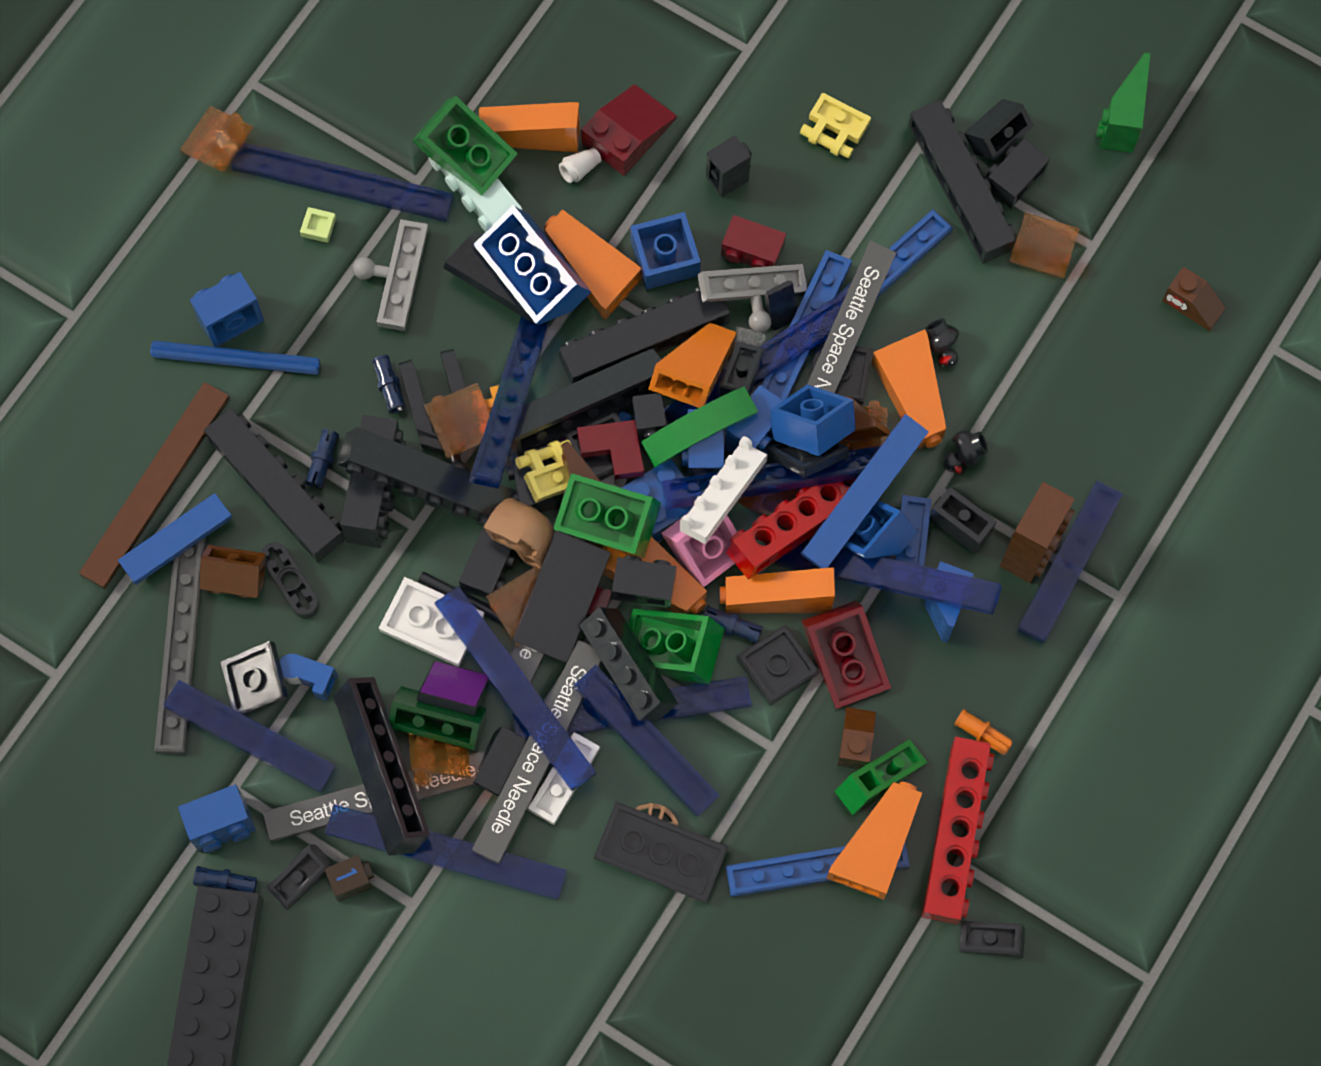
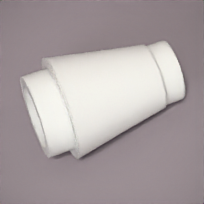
[559,147,601,183]

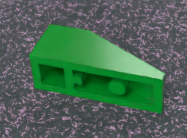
[834,739,928,815]

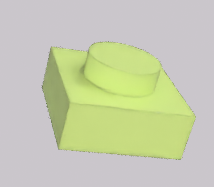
[300,207,336,243]

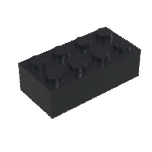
[340,415,406,548]

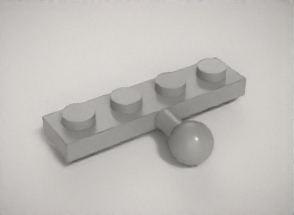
[353,219,429,331]
[697,264,807,333]

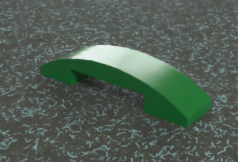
[642,386,759,468]

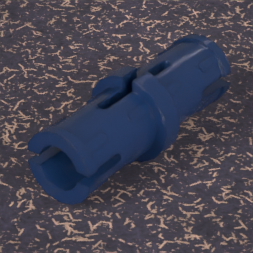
[372,355,406,414]
[304,429,340,489]
[703,605,763,644]
[193,866,257,893]

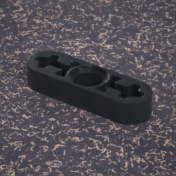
[261,542,319,619]

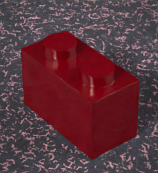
[721,215,786,268]

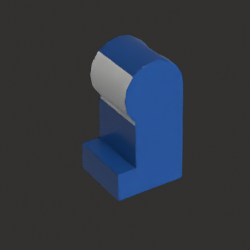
[280,654,338,701]

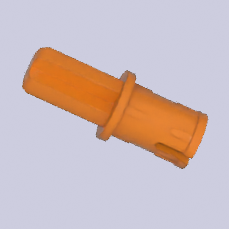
[954,709,1013,755]

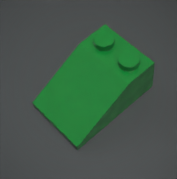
[1096,52,1151,153]
[412,96,518,196]
[553,473,662,559]
[629,608,725,684]

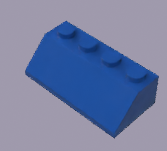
[474,205,591,325]

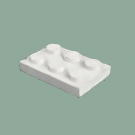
[378,577,485,667]

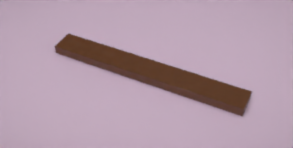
[79,382,230,590]

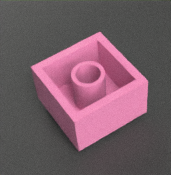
[661,513,737,587]

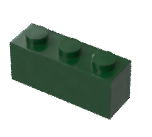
[389,686,487,750]

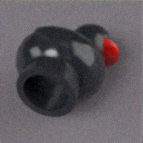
[925,318,959,368]
[943,430,988,474]

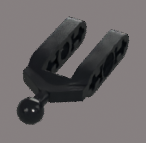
[398,348,477,472]

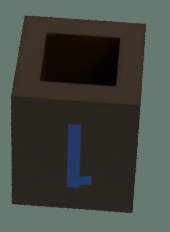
[324,855,374,902]

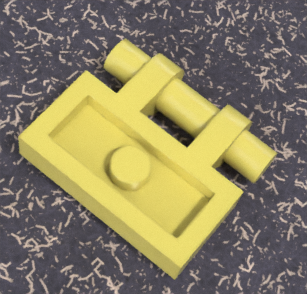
[800,93,871,159]
[515,440,571,503]

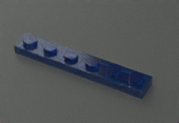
[1018,481,1123,644]
[573,665,719,817]
[163,680,336,793]

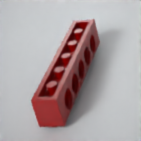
[726,453,870,580]
[922,737,994,925]

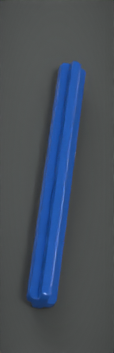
[150,341,320,375]

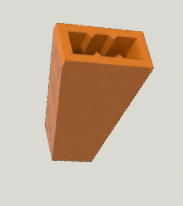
[479,102,580,153]
[544,209,642,320]
[649,323,737,408]
[871,329,946,449]
[601,537,707,615]
[719,568,835,613]
[826,782,922,900]

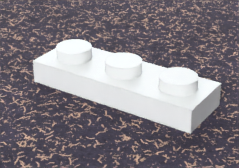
[528,732,600,825]

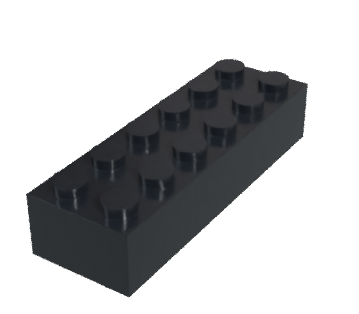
[167,886,263,1066]

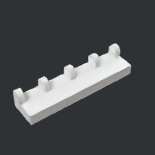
[680,437,767,544]

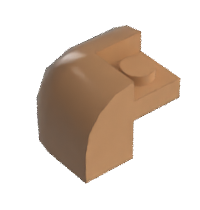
[483,498,555,570]

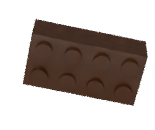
[999,482,1075,583]

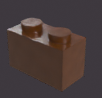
[200,545,266,598]

